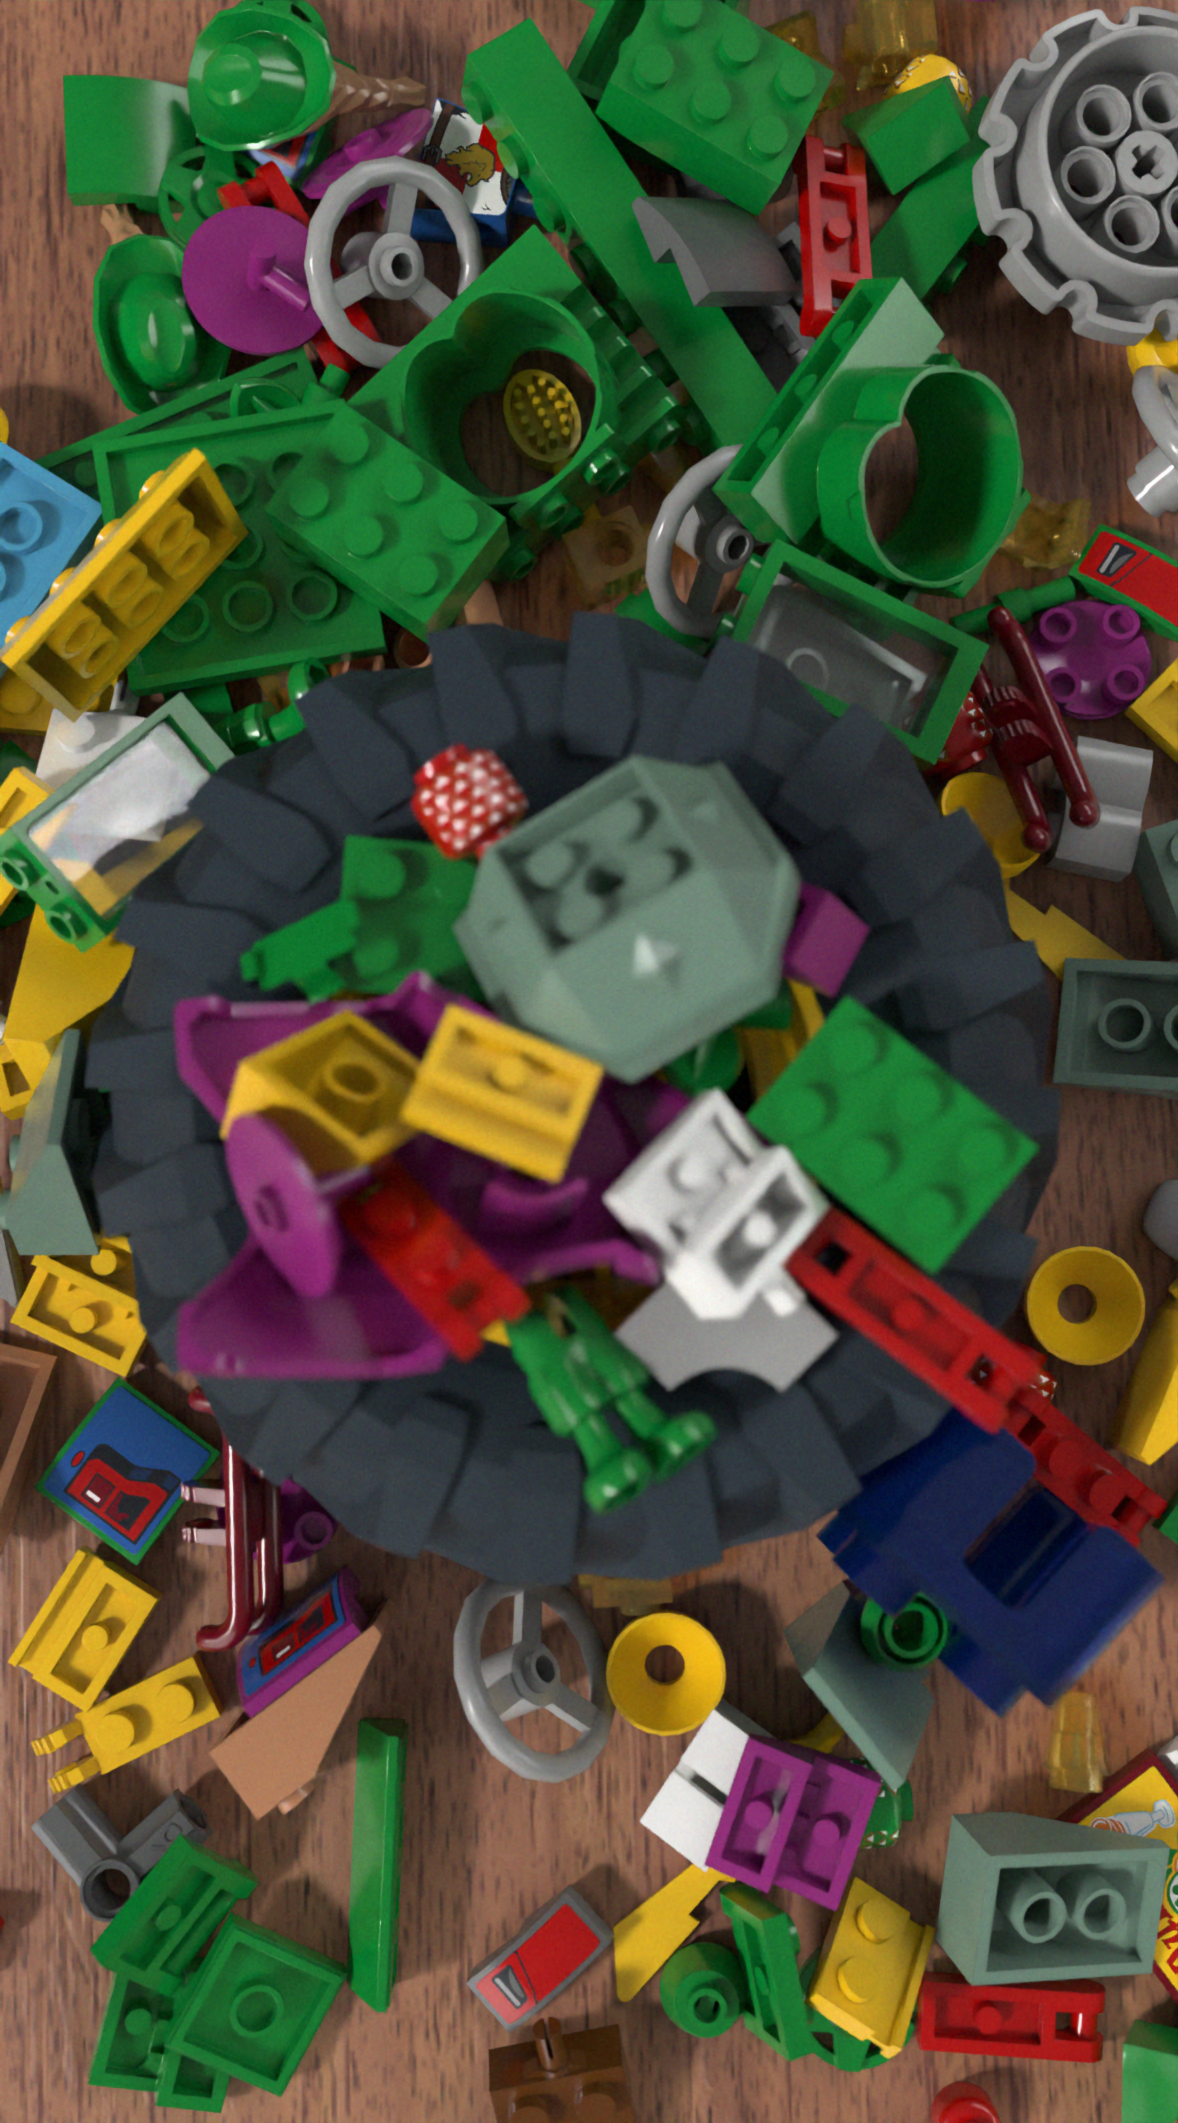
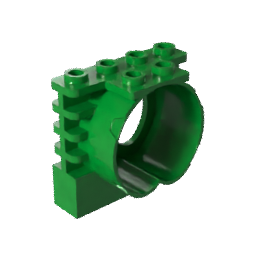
[346,224,688,585]
[712,277,1032,643]

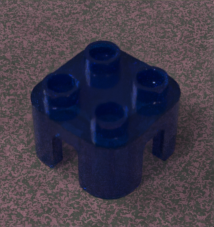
[816,1404,1167,1720]

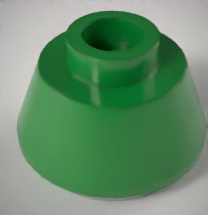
[860,1578,953,1673]
[660,1942,747,2038]

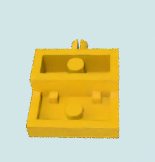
[10,1230,149,1377]

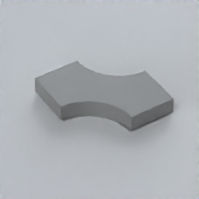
[615,1280,838,1391]

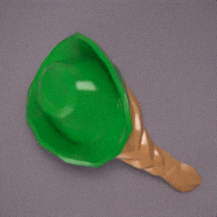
[188,4,426,152]
[92,204,231,415]

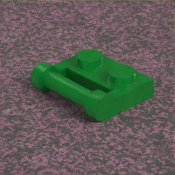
[89,1833,260,1997]
[719,1881,814,2062]

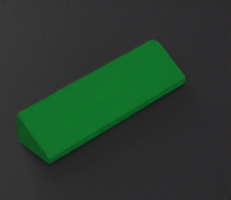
[346,1717,408,2013]

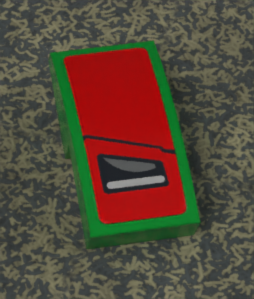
[1068,523,1178,643]

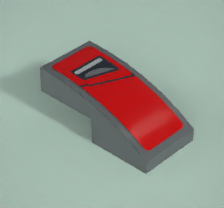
[466,1885,615,2033]

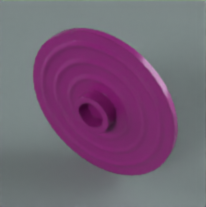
[302,109,434,218]
[181,206,334,356]
[226,1111,370,1297]

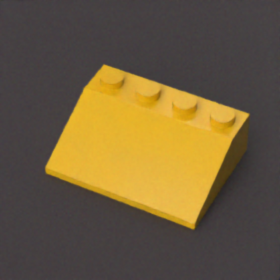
[0,448,249,723]

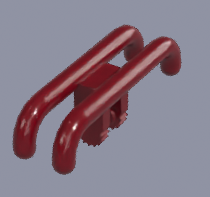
[969,606,1101,854]
[181,1385,284,1652]

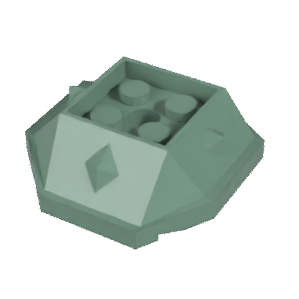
[453,756,800,1082]

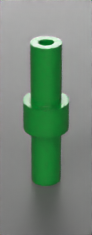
[949,575,1076,636]

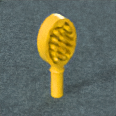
[503,369,603,532]

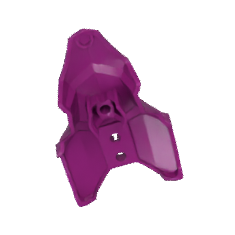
[174,971,773,1378]

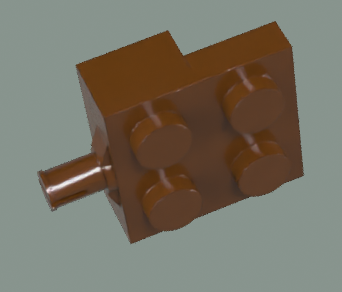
[489,2017,638,2123]

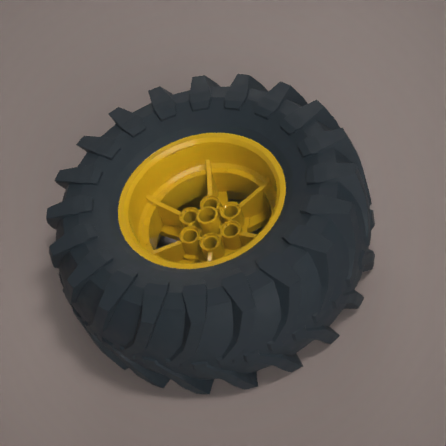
[86,611,1060,1586]

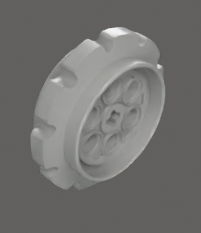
[972,6,1178,346]

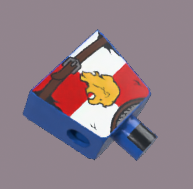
[410,98,538,248]

